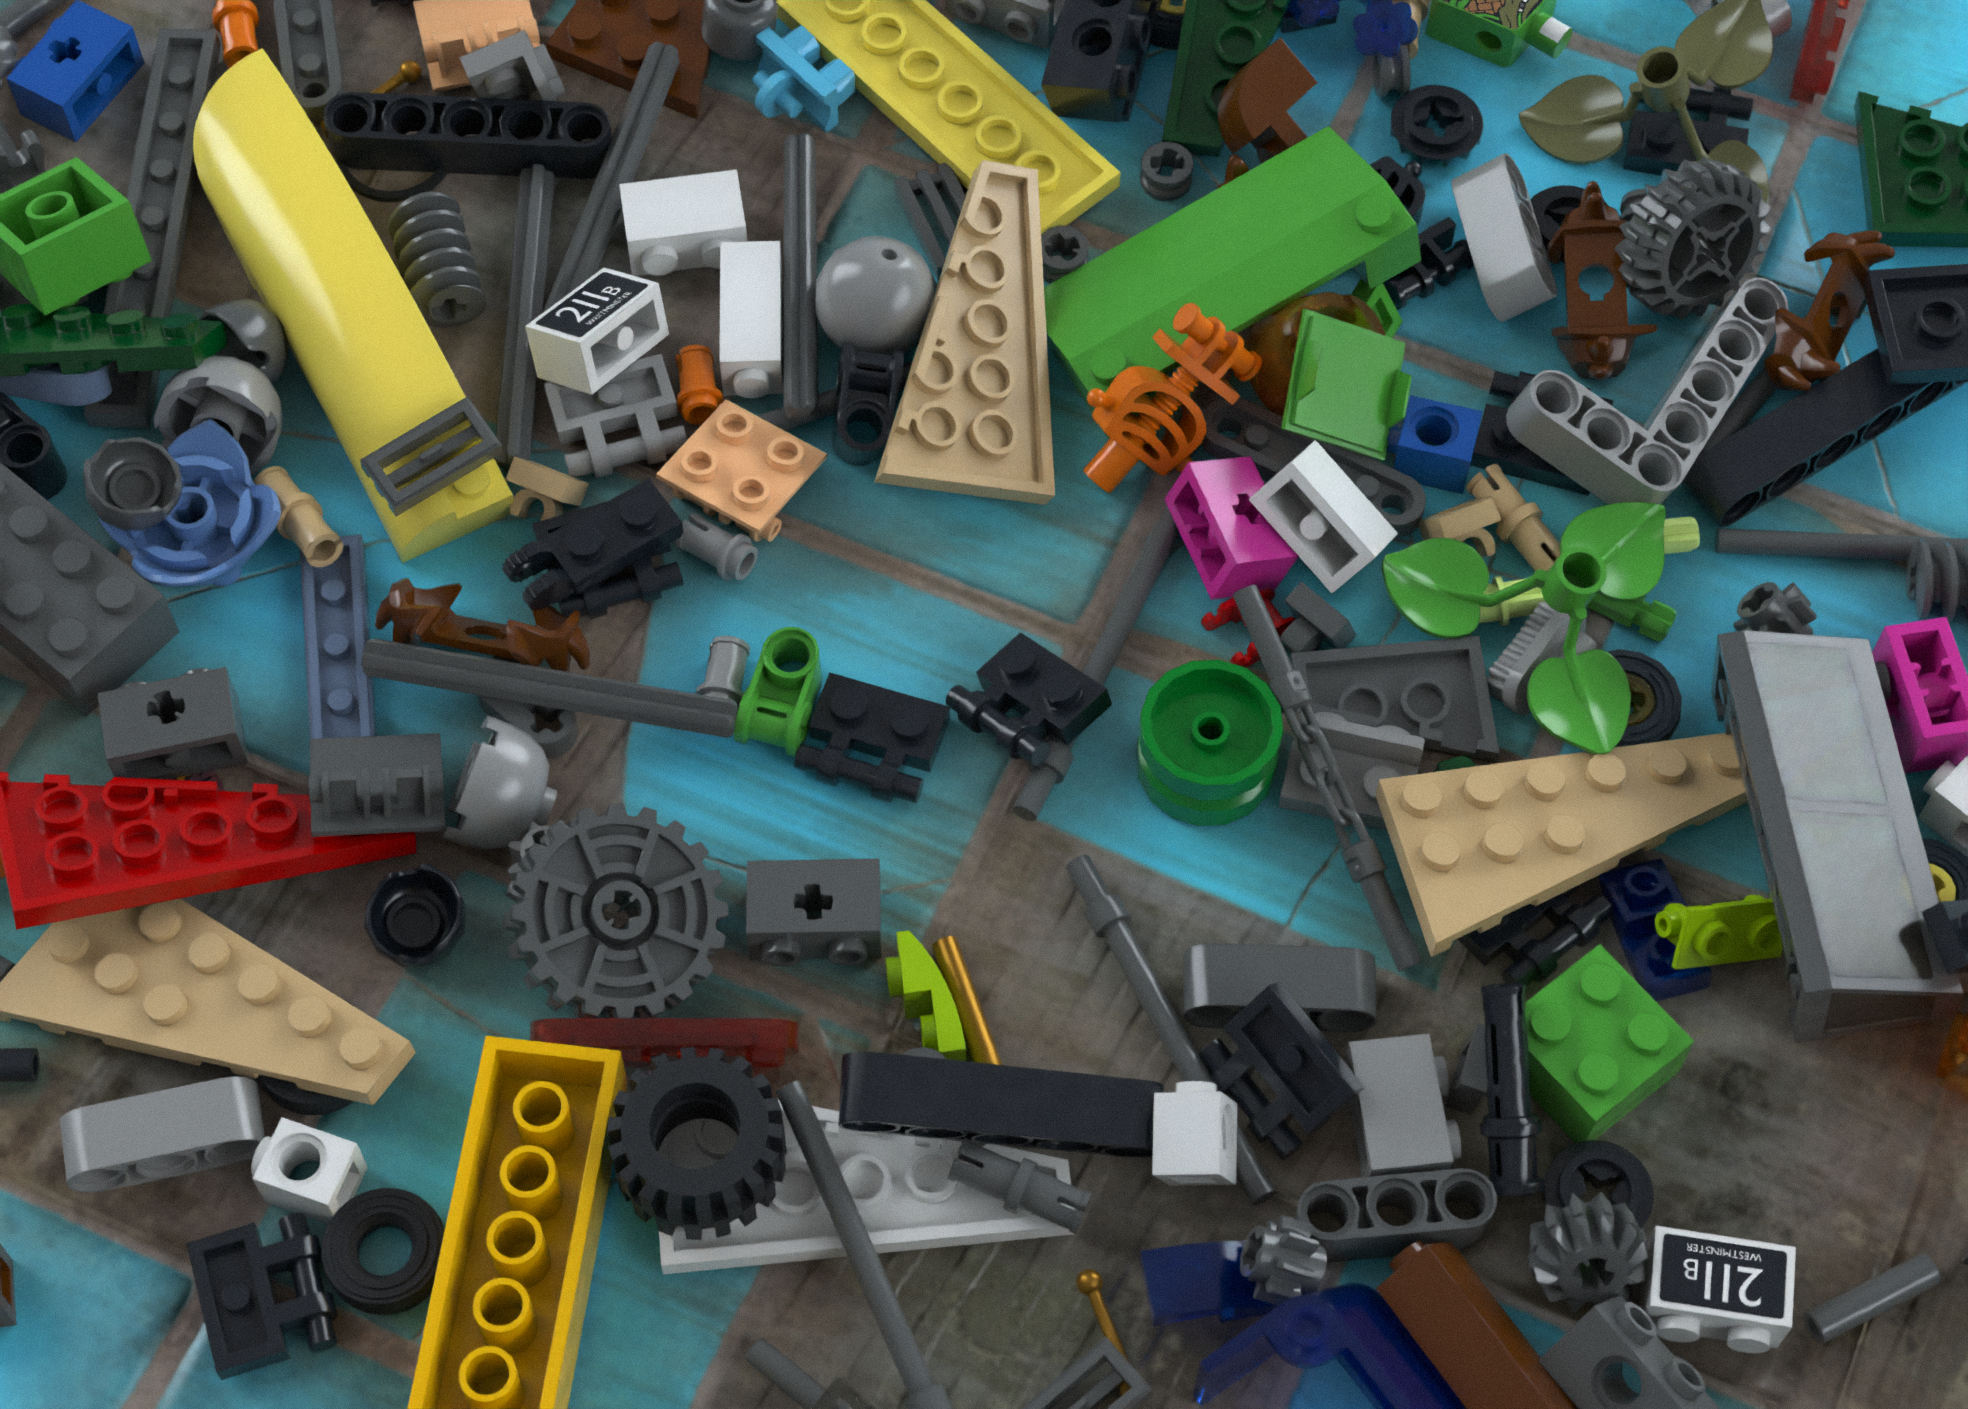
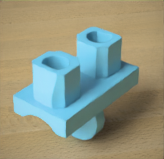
[752,25,855,133]

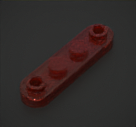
[1788,0,1850,104]
[530,1018,799,1068]

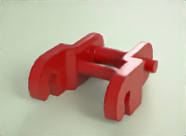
[1201,588,1296,668]

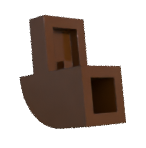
[1218,37,1318,164]

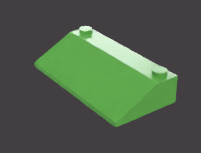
[1044,126,1421,439]

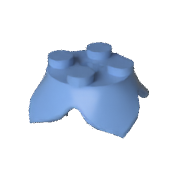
[99,419,281,587]

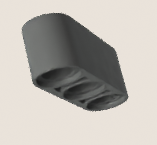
[1183,943,1377,1033]
[1294,1168,1497,1263]

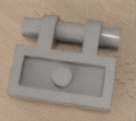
[544,354,687,478]

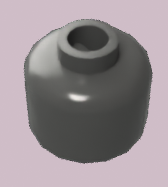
[701,0,778,60]

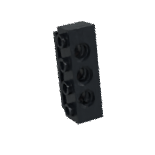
[1041,0,1162,122]

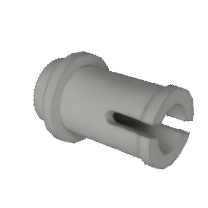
[675,513,758,581]
[696,636,750,709]

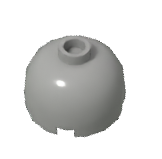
[153,355,283,475]
[441,716,558,851]

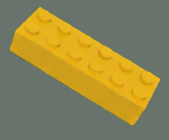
[407,1035,628,1409]

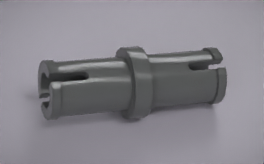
[948,1138,1093,1234]

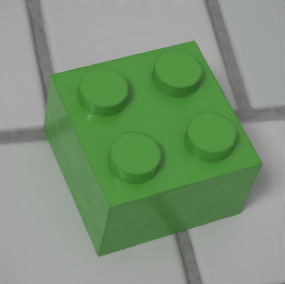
[0,157,152,315]
[1525,944,1694,1143]

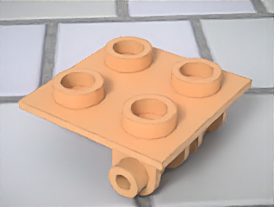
[413,0,540,93]
[656,399,827,542]

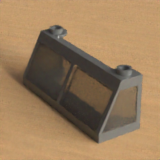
[1711,630,1968,1043]

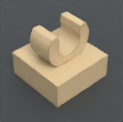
[505,457,589,521]
[1418,497,1501,557]

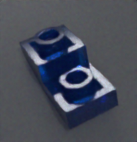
[1599,858,1712,1002]

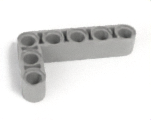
[1506,277,1789,505]

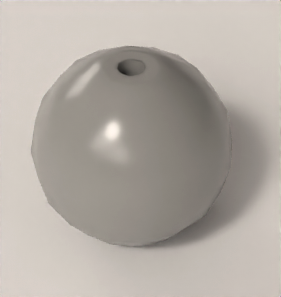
[815,236,937,355]

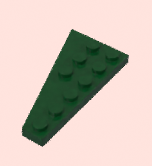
[1854,91,1968,247]

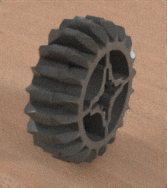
[1614,157,1771,320]

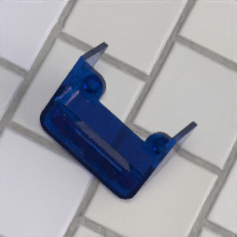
[1193,1283,1466,1409]

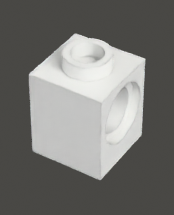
[1152,1081,1237,1186]
[251,1117,368,1224]

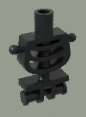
[1370,156,1475,310]

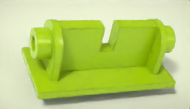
[1655,894,1783,970]

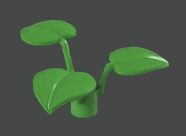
[1381,502,1666,755]

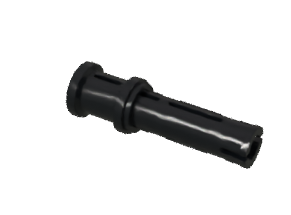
[1480,983,1545,1196]

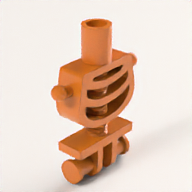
[1083,303,1262,494]

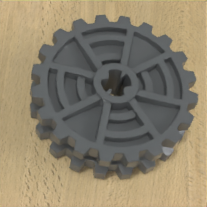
[503,803,728,1028]

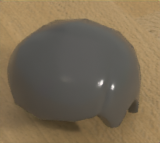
[199,298,289,385]
[83,437,183,531]

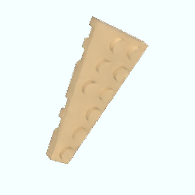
[874,160,1055,505]
[1375,733,1748,957]
[0,899,416,1105]

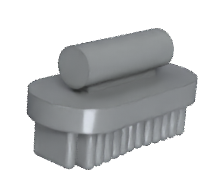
[1487,601,1597,715]

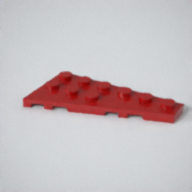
[0,772,417,930]

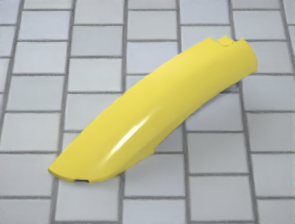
[193,48,514,563]

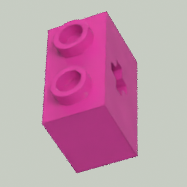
[1164,456,1299,600]
[1872,617,1968,774]

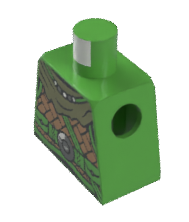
[1425,0,1573,67]

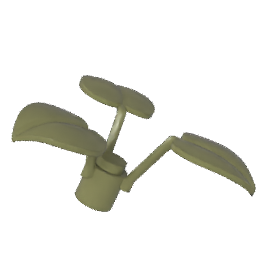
[1519,0,1773,204]

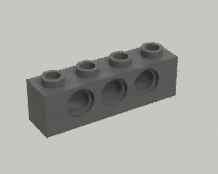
[1538,1295,1720,1409]

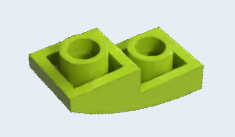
[885,931,966,1061]

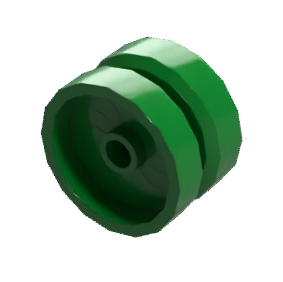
[1136,660,1283,826]

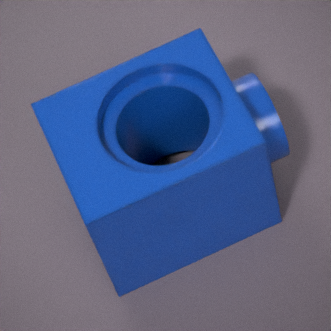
[1387,395,1483,494]

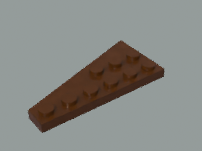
[546,0,711,120]

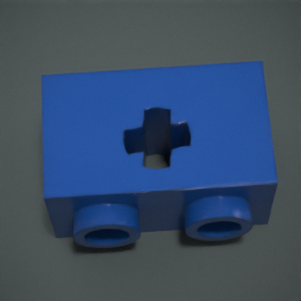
[6,0,145,142]

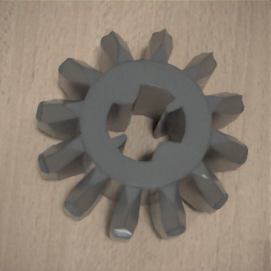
[1527,1192,1649,1313]

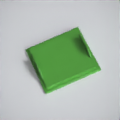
[1281,309,1412,461]

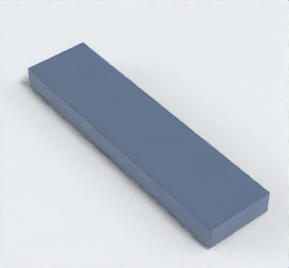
[300,534,377,739]

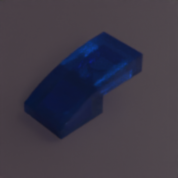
[1140,1240,1289,1326]

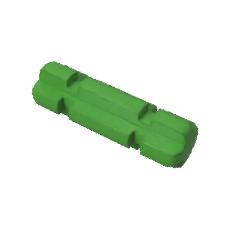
[1587,593,1677,641]

